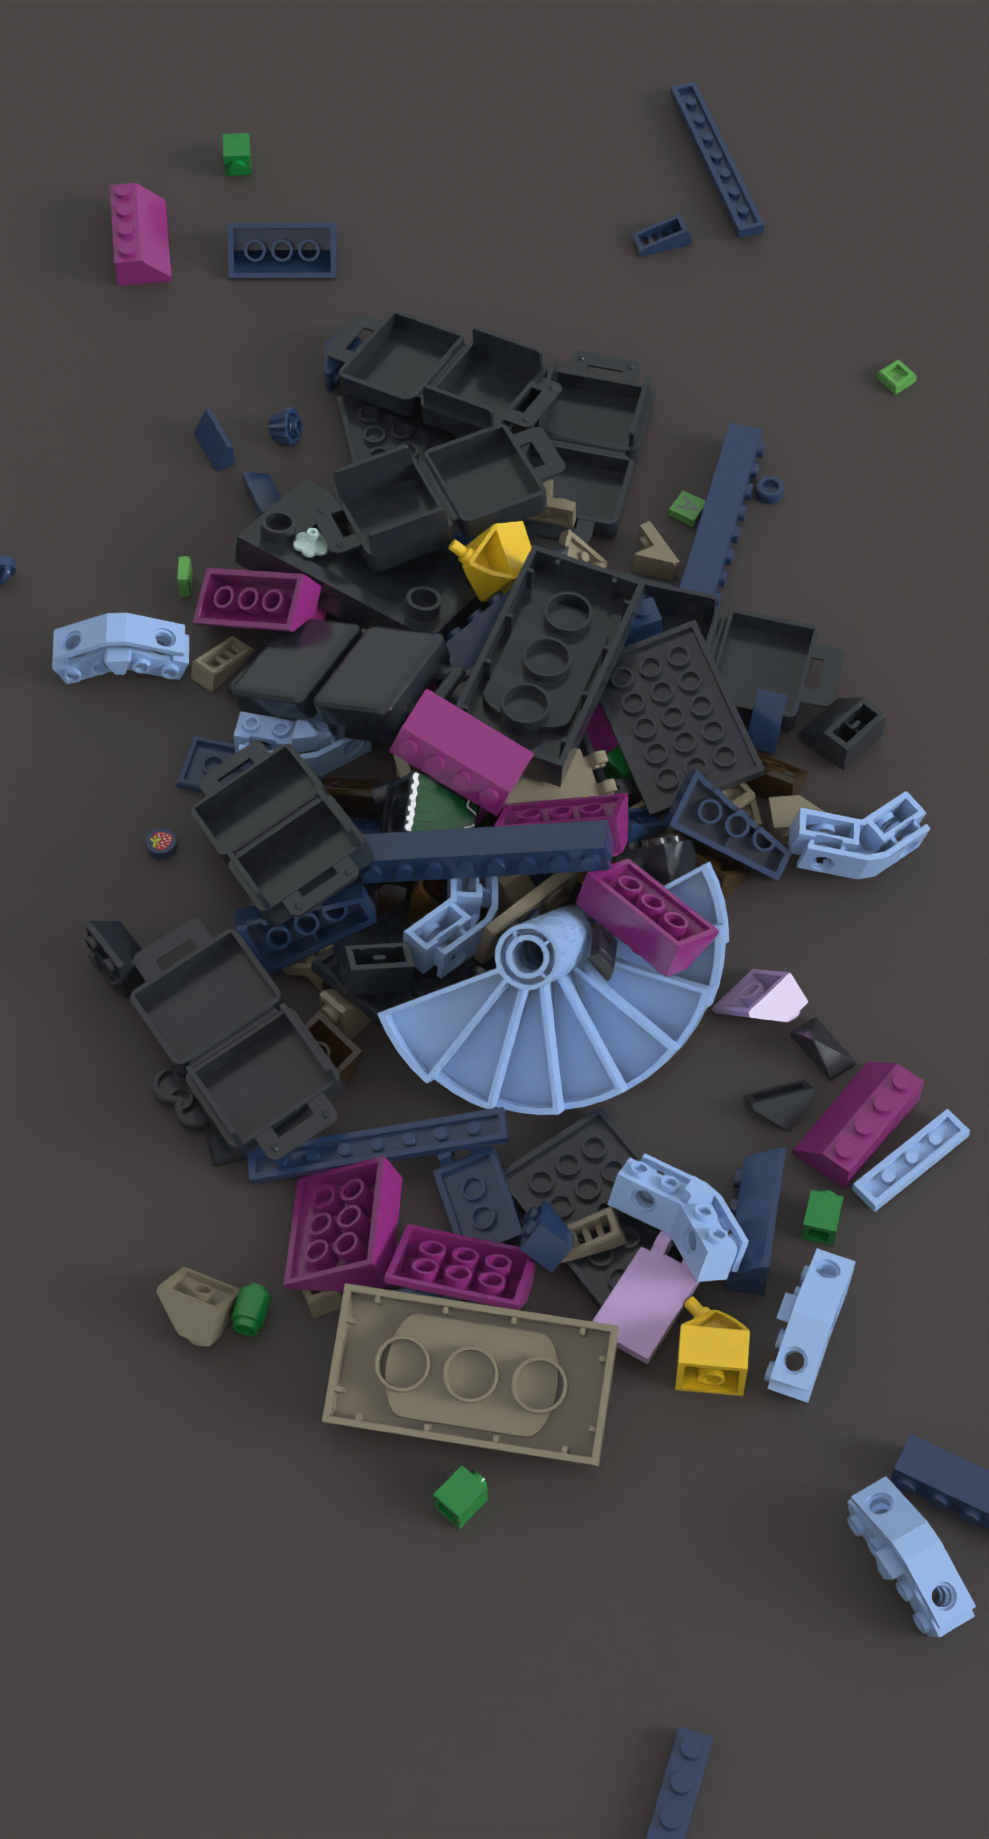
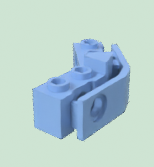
[52,613,189,684]
[233,712,372,777]
[788,791,930,879]
[403,876,498,979]
[607,1154,749,1282]
[764,1248,856,1403]
[847,1476,976,1638]

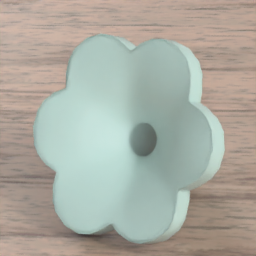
[293,528,328,557]

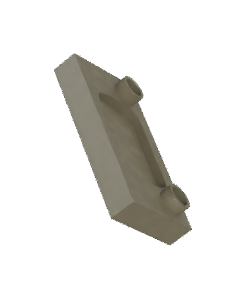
[322,1283,619,1467]

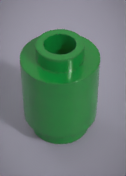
[231,1283,272,1336]

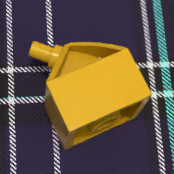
[448,521,531,602]
[675,1296,750,1396]

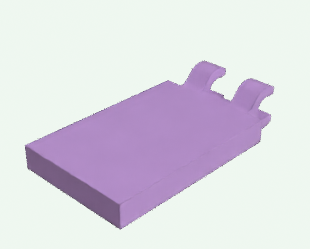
[592,1231,699,1365]

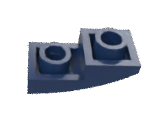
[748,688,788,754]

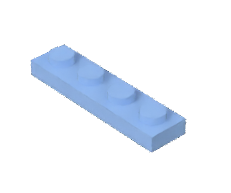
[852,1109,970,1212]

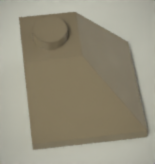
[156,1266,240,1347]

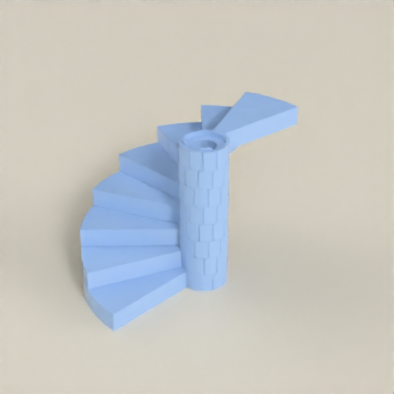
[377,862,729,1115]

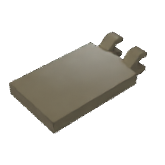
[502,749,617,810]

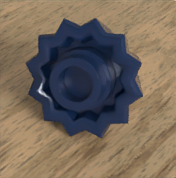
[268,406,303,447]

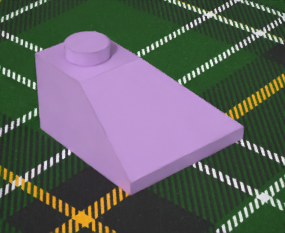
[711,969,808,1022]

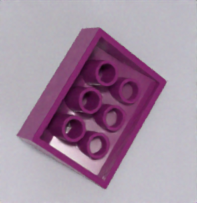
[283,1156,403,1292]
[384,1224,536,1310]

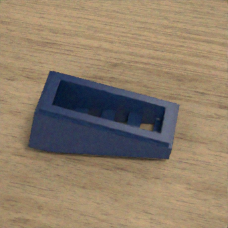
[631,213,692,256]
[626,808,667,844]

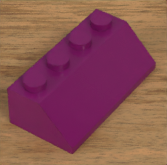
[109,183,172,286]
[193,568,322,632]
[389,689,534,816]
[494,793,628,857]
[576,858,719,977]
[792,1061,924,1189]

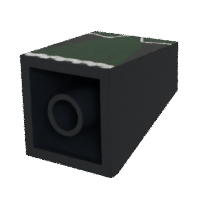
[380,771,481,833]

